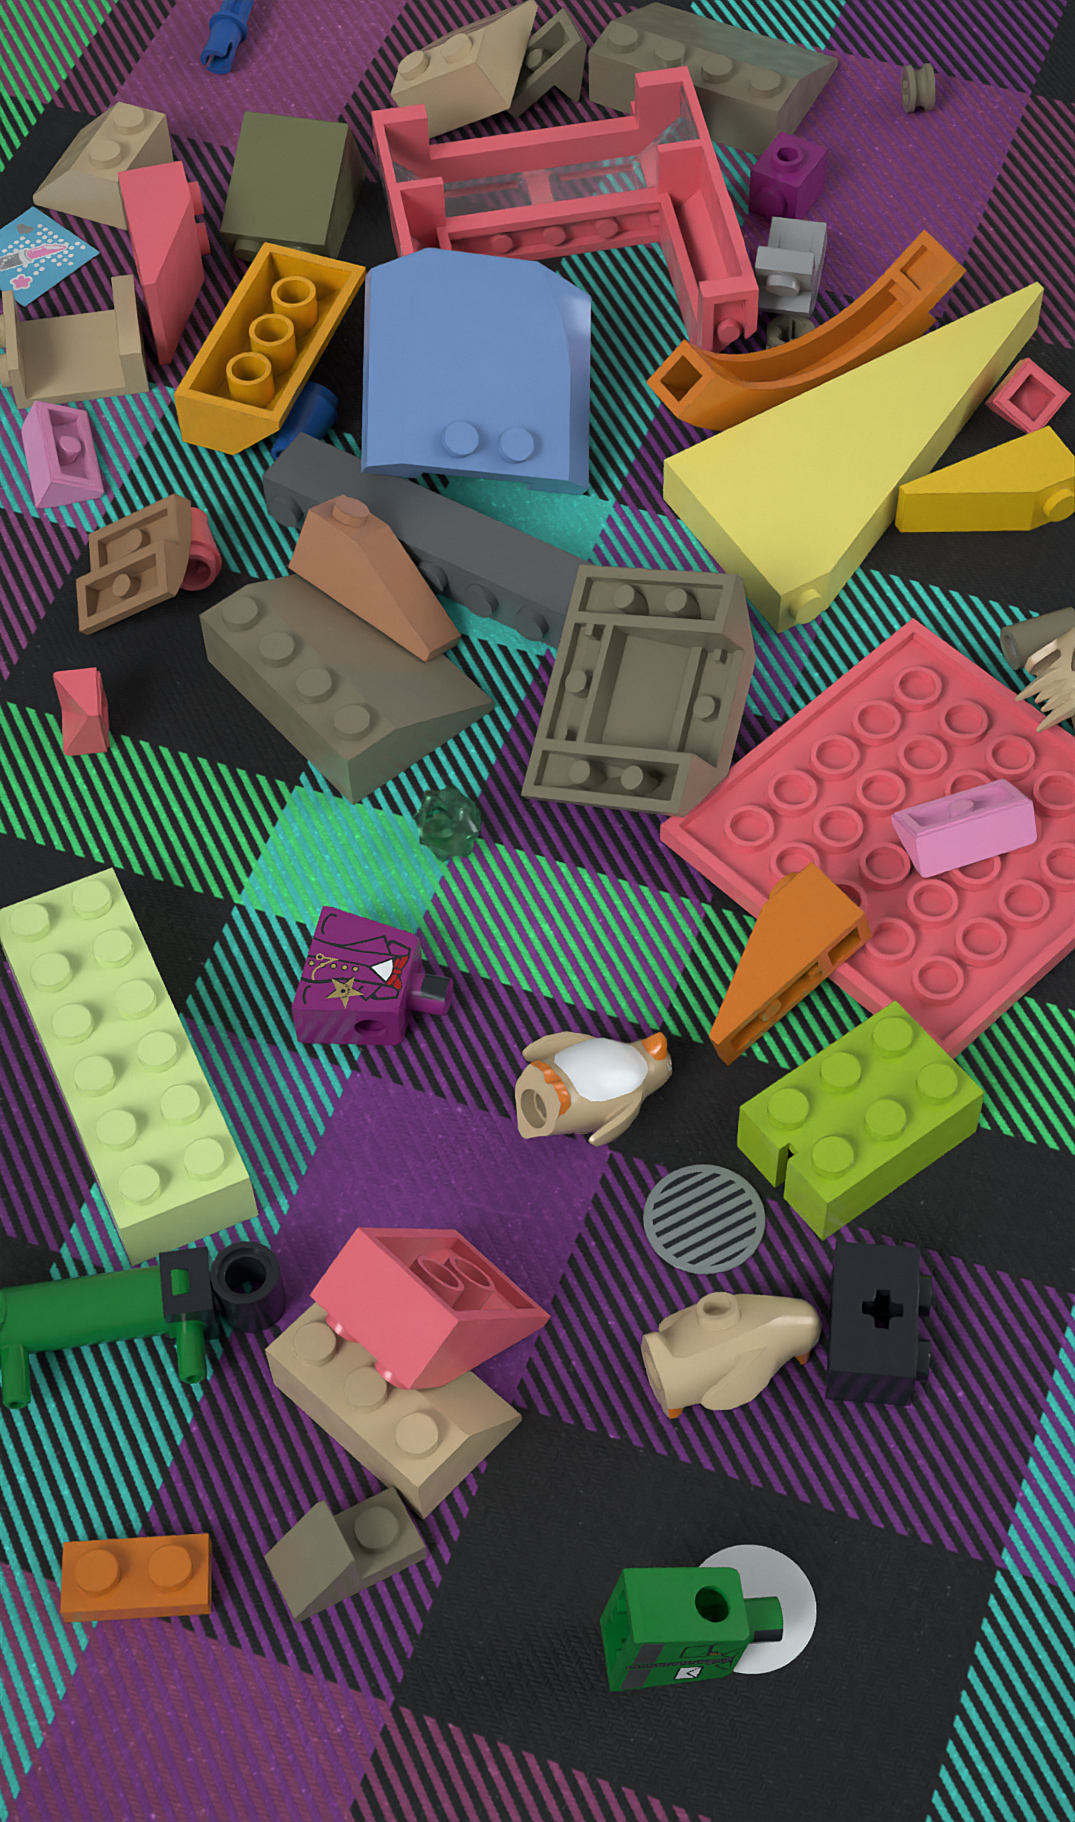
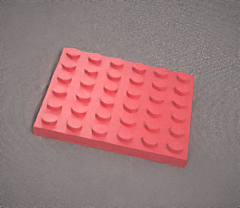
[660,618,1075,1059]

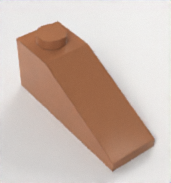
[288,494,461,662]

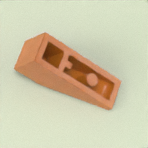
[709,861,872,1066]

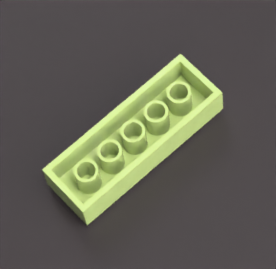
[0,868,259,1266]

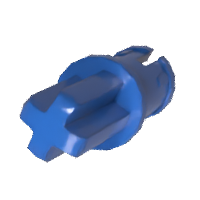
[200,0,254,74]

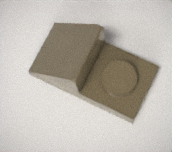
[506,7,587,119]
[264,1486,427,1624]

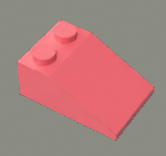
[117,160,211,365]
[309,1227,551,1390]

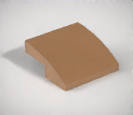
[76,493,192,635]

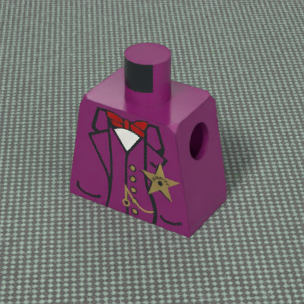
[291,906,453,1045]

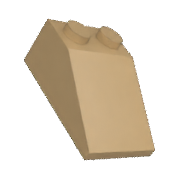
[390,0,538,139]

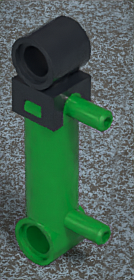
[0,1242,287,1409]

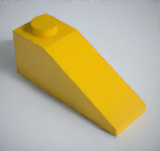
[895,426,1075,533]

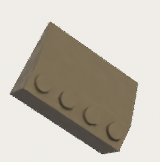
[588,2,838,156]
[199,574,495,805]

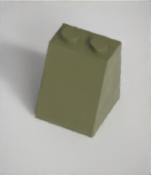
[220,111,367,262]

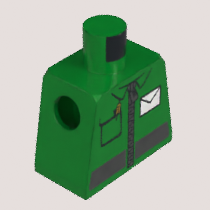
[600,1567,783,1692]

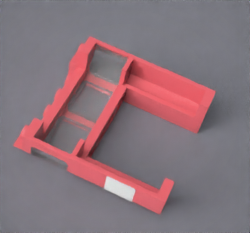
[371,66,759,353]

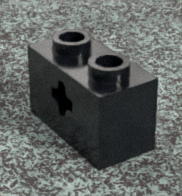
[825,1241,932,1406]

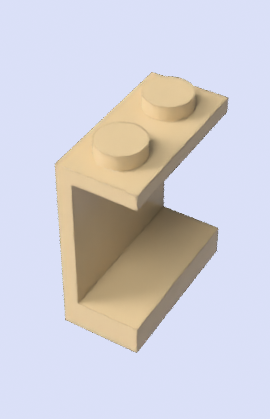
[0,274,149,409]

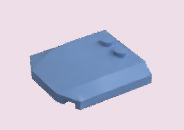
[361,247,591,495]

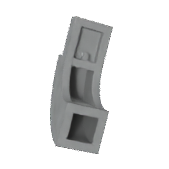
[755,216,827,318]

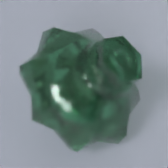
[413,785,482,862]

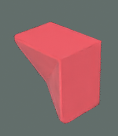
[985,358,1071,434]
[53,667,110,756]

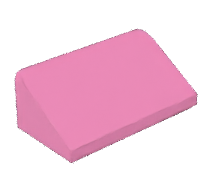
[21,401,104,508]
[891,778,1037,878]

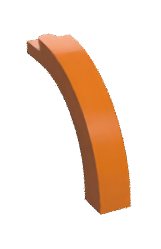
[646,229,967,431]

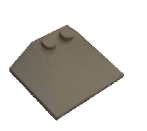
[521,565,756,817]

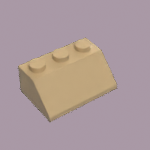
[265,1302,522,1520]

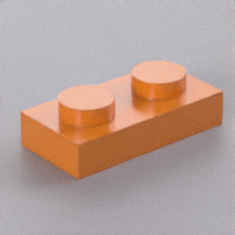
[60,1533,212,1623]

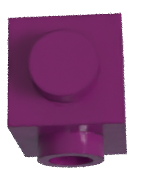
[748,132,828,220]

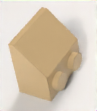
[33,102,174,230]

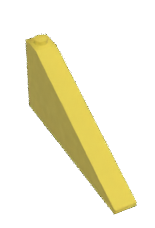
[663,282,1044,634]

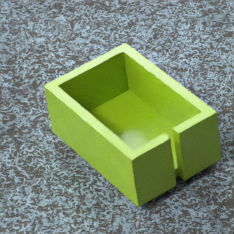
[737,1000,985,1241]

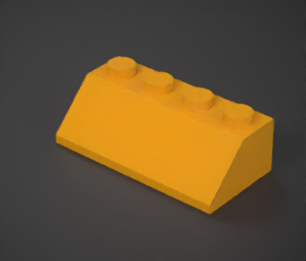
[174,242,367,455]

